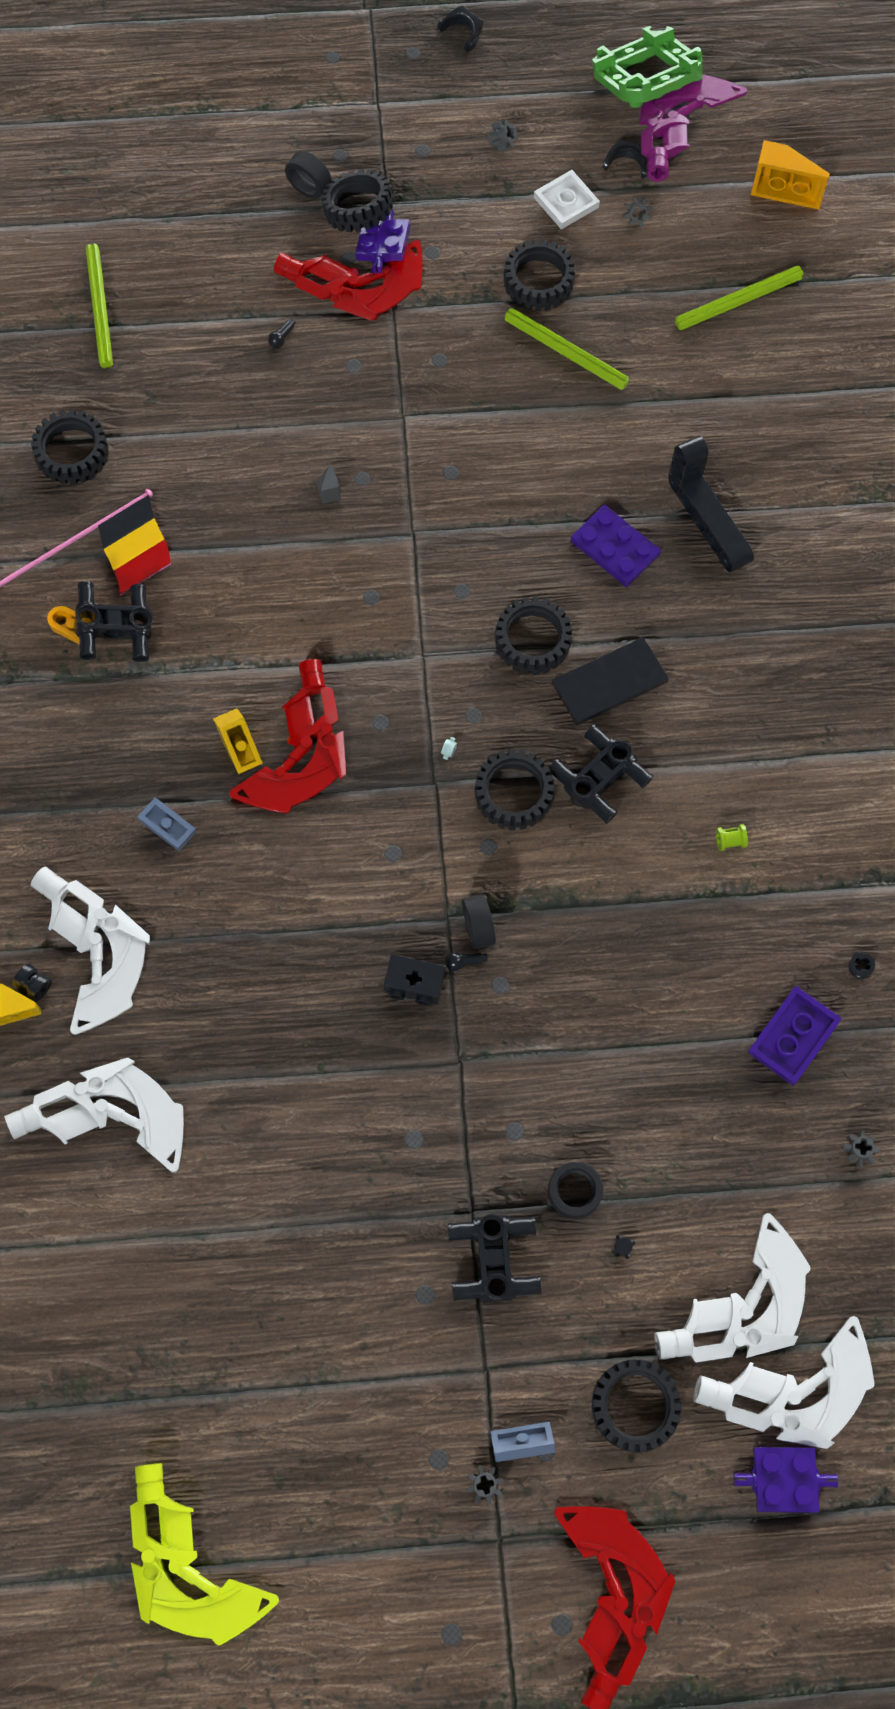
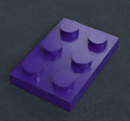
[570,504,661,588]
[747,986,842,1086]

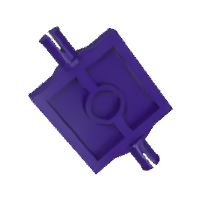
[355,210,411,274]
[733,1447,838,1513]

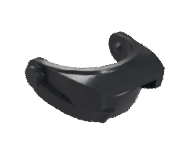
[437,5,483,52]
[602,140,647,179]

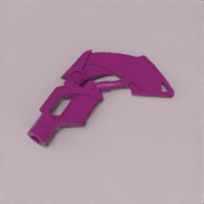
[639,75,747,182]

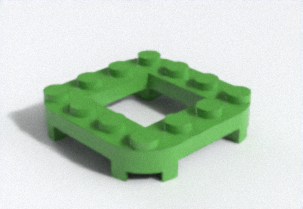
[592,26,703,108]

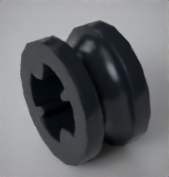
[849,952,875,979]

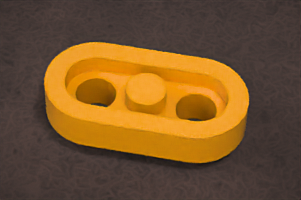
[47,606,92,644]

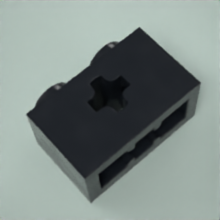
[383,954,445,1006]

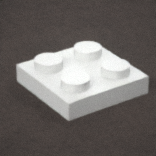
[534,170,600,229]

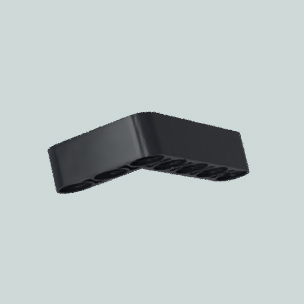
[668,435,754,572]

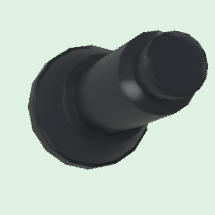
[268,318,296,348]
[445,952,488,971]

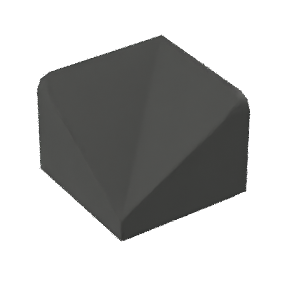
[316,466,341,504]

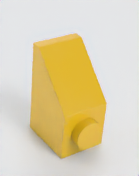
[213,708,263,774]
[0,984,42,1026]

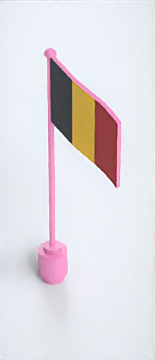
[0,489,171,596]

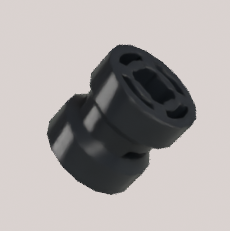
[12,964,52,1002]

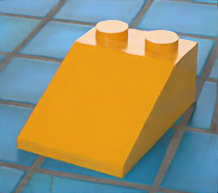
[751,140,830,210]

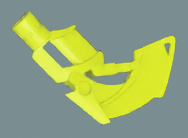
[130,1463,279,1645]

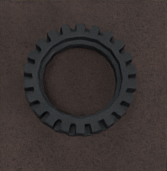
[321,169,393,233]
[504,239,575,311]
[31,409,109,485]
[495,597,572,675]
[475,749,554,831]
[591,1359,682,1453]

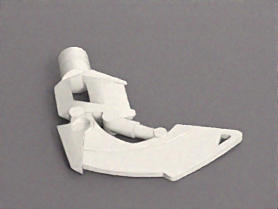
[31,867,150,1035]
[4,1058,184,1172]
[654,1213,810,1362]
[693,1316,874,1449]

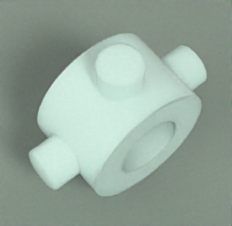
[441,737,457,760]

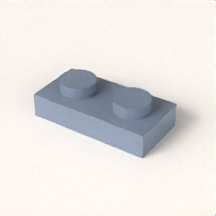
[137,798,197,852]
[490,1422,555,1462]

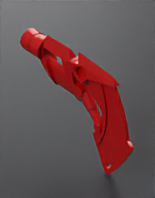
[273,240,422,321]
[229,659,346,814]
[554,1506,676,1709]

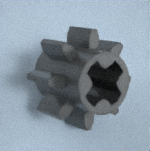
[488,120,517,152]
[623,196,653,227]
[841,1131,880,1168]
[466,1465,503,1505]

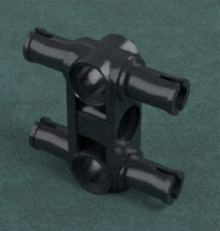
[74,581,153,662]
[549,724,654,824]
[448,1214,542,1303]

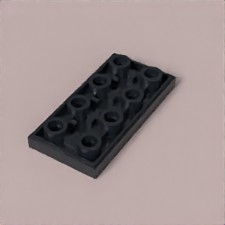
[552,637,669,726]

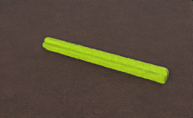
[86,244,113,369]
[675,266,803,330]
[505,308,629,390]

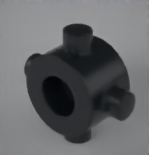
[611,1234,636,1259]

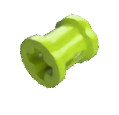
[715,824,748,851]

